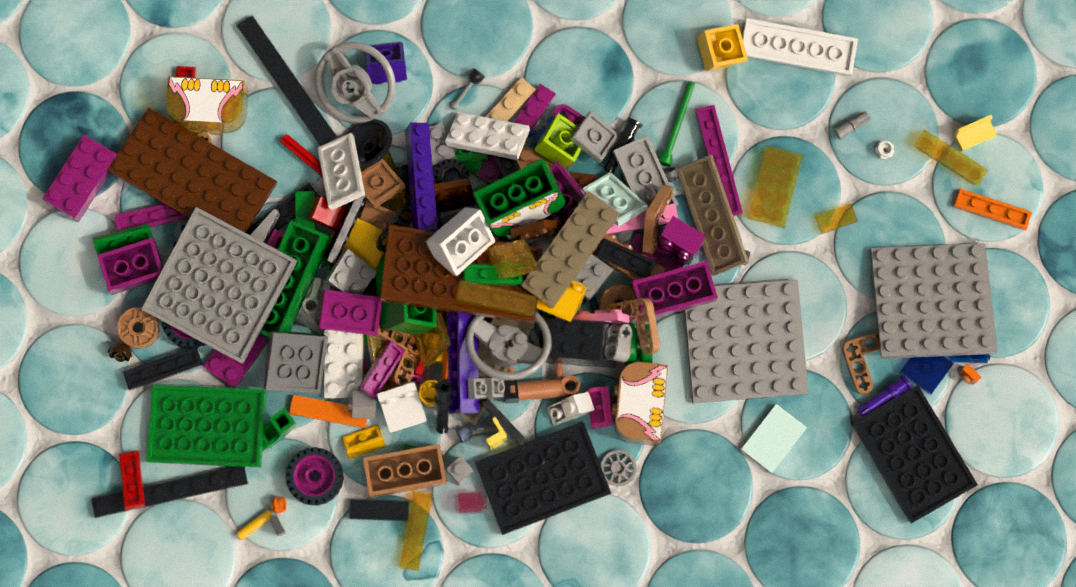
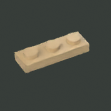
[486,77,536,122]

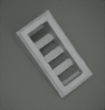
[250,209,280,244]

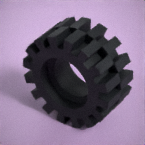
[434,159,470,184]

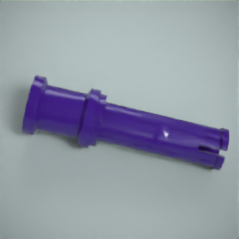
[856,374,912,417]

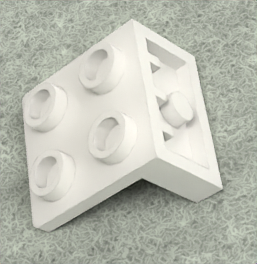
[377,382,427,433]

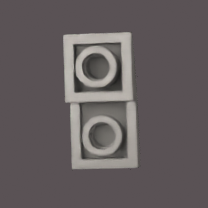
[468,378,505,399]

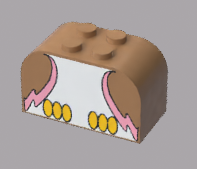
[612,362,668,446]

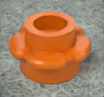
[271,495,287,514]

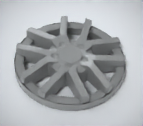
[601,450,637,486]

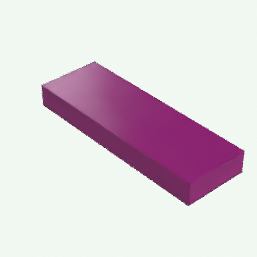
[629,233,684,272]
[358,340,405,399]

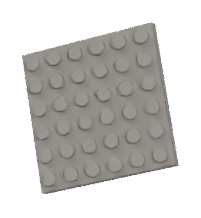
[141,207,297,364]
[870,243,998,359]
[685,280,809,403]

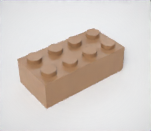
[363,444,447,498]

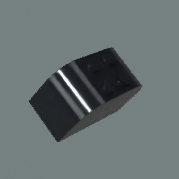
[539,319,618,368]

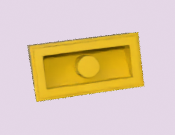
[342,425,386,459]

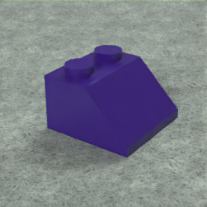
[366,42,407,85]

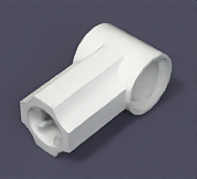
[302,277,327,317]

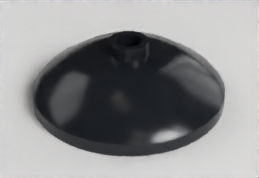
[344,119,392,169]

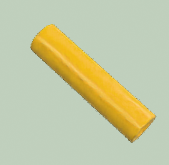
[237,509,273,540]

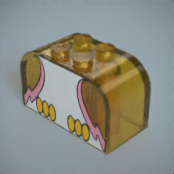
[166,76,248,135]

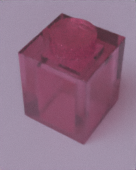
[458,492,486,515]

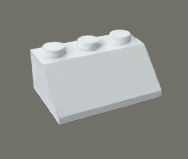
[426,207,495,276]

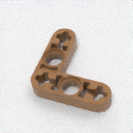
[643,185,673,255]
[606,298,660,355]
[375,325,423,388]
[842,332,880,395]

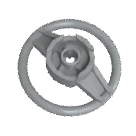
[315,42,396,124]
[465,312,551,380]

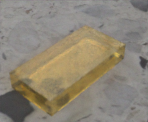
[815,204,858,234]

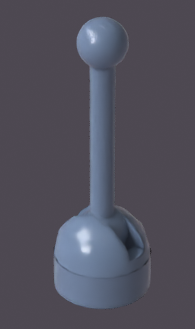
[456,416,493,444]

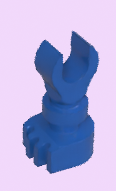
[528,116,554,145]

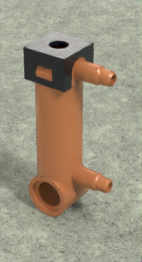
[504,363,580,404]

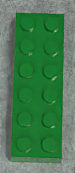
[260,220,331,337]

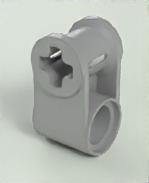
[604,324,632,362]

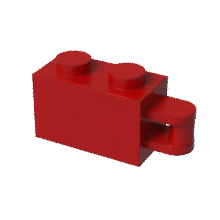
[307,195,353,233]

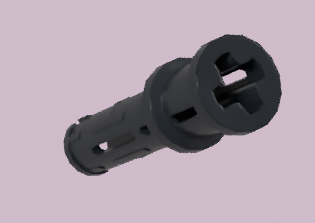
[603,117,643,174]
[434,381,452,434]

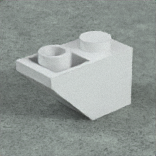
[547,392,595,426]

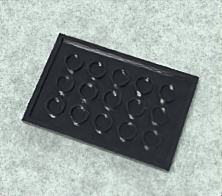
[851,385,978,524]
[475,421,611,536]

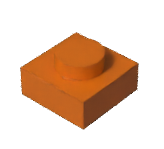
[959,364,981,385]

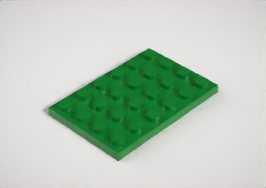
[146,385,267,468]

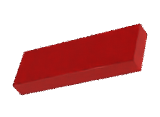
[119,451,145,510]

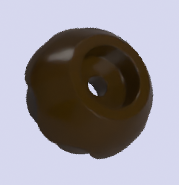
[108,343,132,362]

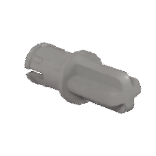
[834,111,871,140]

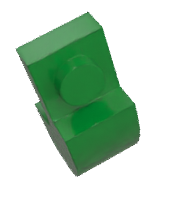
[262,408,296,452]

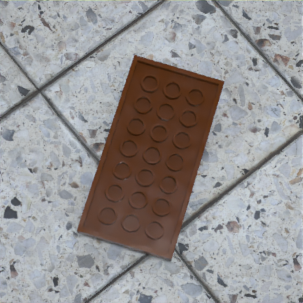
[107,107,278,233]
[380,225,543,324]

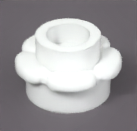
[875,141,894,159]

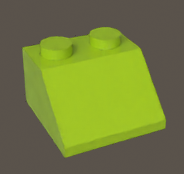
[534,113,581,169]

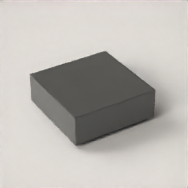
[270,515,286,536]

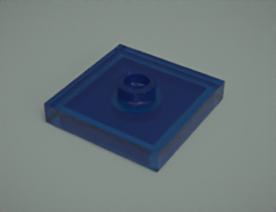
[900,356,954,395]

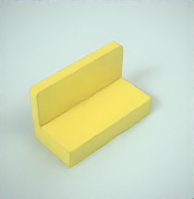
[954,115,997,151]
[486,417,507,450]

